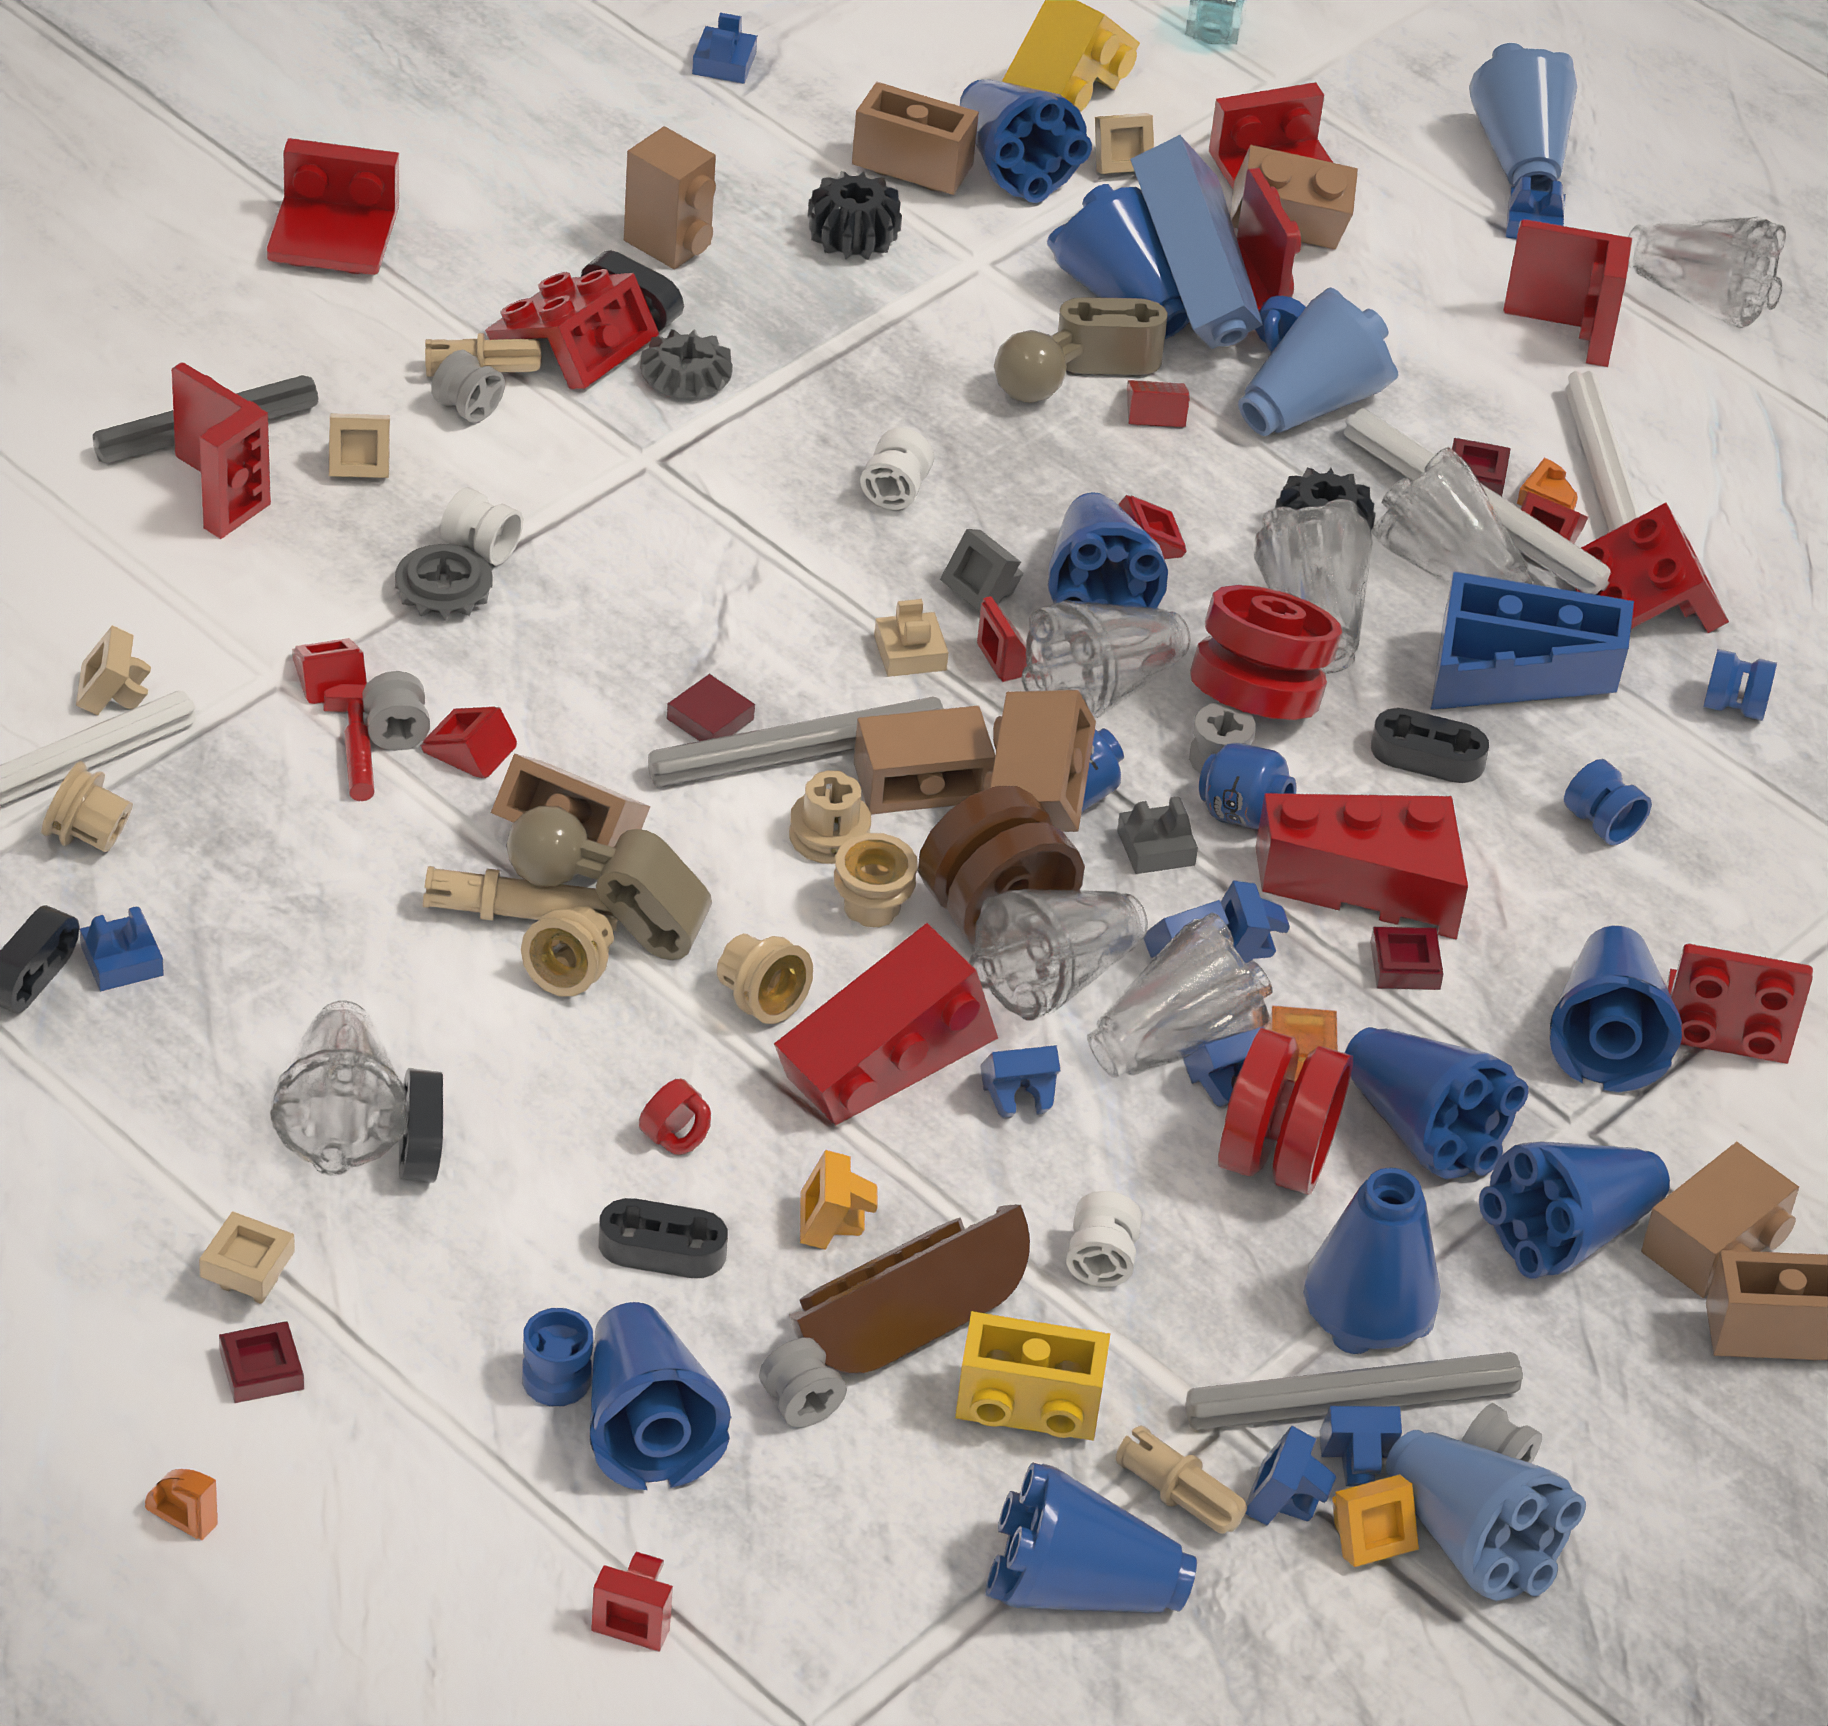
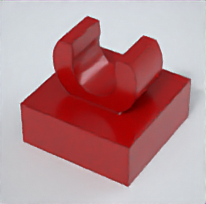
[591,1551,673,1652]

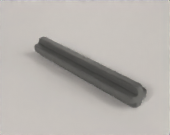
[92,375,318,463]

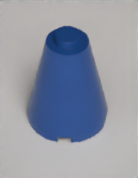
[1550,925,1682,1092]
[590,1302,732,1490]

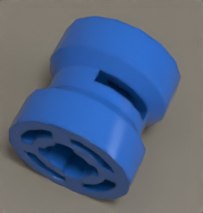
[1703,649,1777,721]
[1563,759,1652,845]
[522,1308,593,1406]

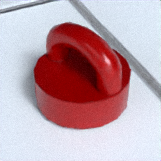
[638,1078,712,1155]

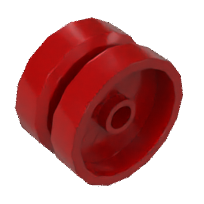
[1190,585,1342,720]
[1218,1028,1353,1195]

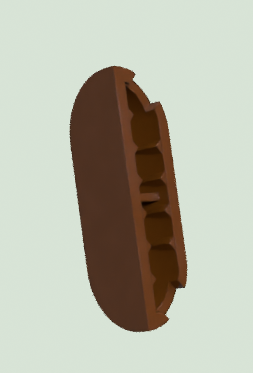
[789,1204,1030,1373]

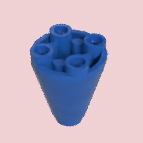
[960,79,1092,203]
[1047,184,1190,339]
[1047,492,1168,634]
[1345,1027,1529,1179]
[1479,1141,1670,1279]
[1303,1168,1441,1354]
[985,1462,1197,1614]

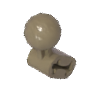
[994,297,1168,403]
[506,806,712,960]

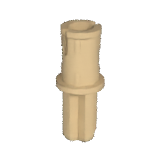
[425,333,542,377]
[1116,1425,1247,1534]

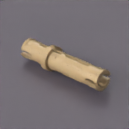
[423,866,618,931]

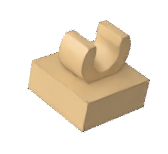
[1094,113,1154,174]
[329,413,390,478]
[874,599,949,677]
[76,625,151,715]
[199,1211,295,1304]

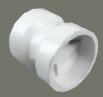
[860,427,935,510]
[440,487,524,566]
[1066,1191,1143,1287]

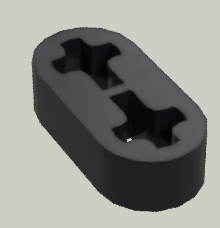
[581,250,684,332]
[1371,708,1489,783]
[0,905,80,1014]
[399,1068,443,1183]
[598,1198,728,1278]

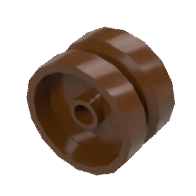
[918,786,1085,951]

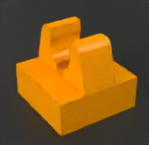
[800,1150,878,1250]
[1332,1474,1419,1567]

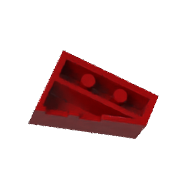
[1255,793,1468,940]
[774,923,998,1126]

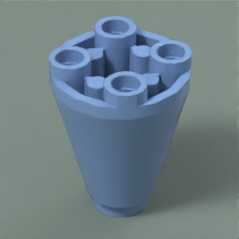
[1469,43,1578,192]
[1238,287,1398,436]
[1386,1430,1586,1601]

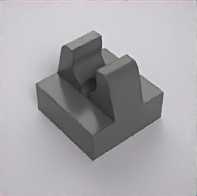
[940,529,1024,612]
[1117,797,1198,874]

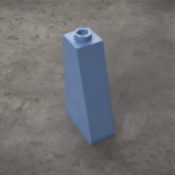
[1130,135,1263,349]

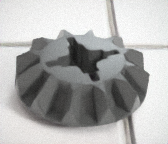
[640,329,733,398]
[395,544,493,620]

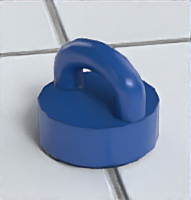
[1255,296,1306,353]

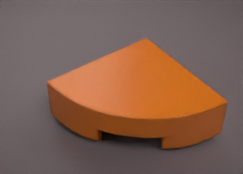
[1517,457,1578,511]
[145,1468,218,1541]

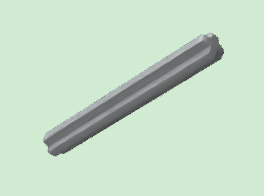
[648,697,944,787]
[1185,1352,1523,1430]

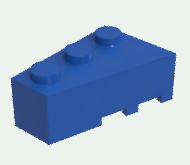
[1431,571,1634,710]

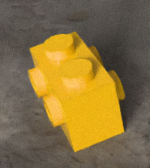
[955,1311,1111,1441]

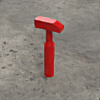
[323,684,375,801]

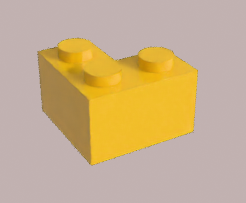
[1001,0,1140,112]

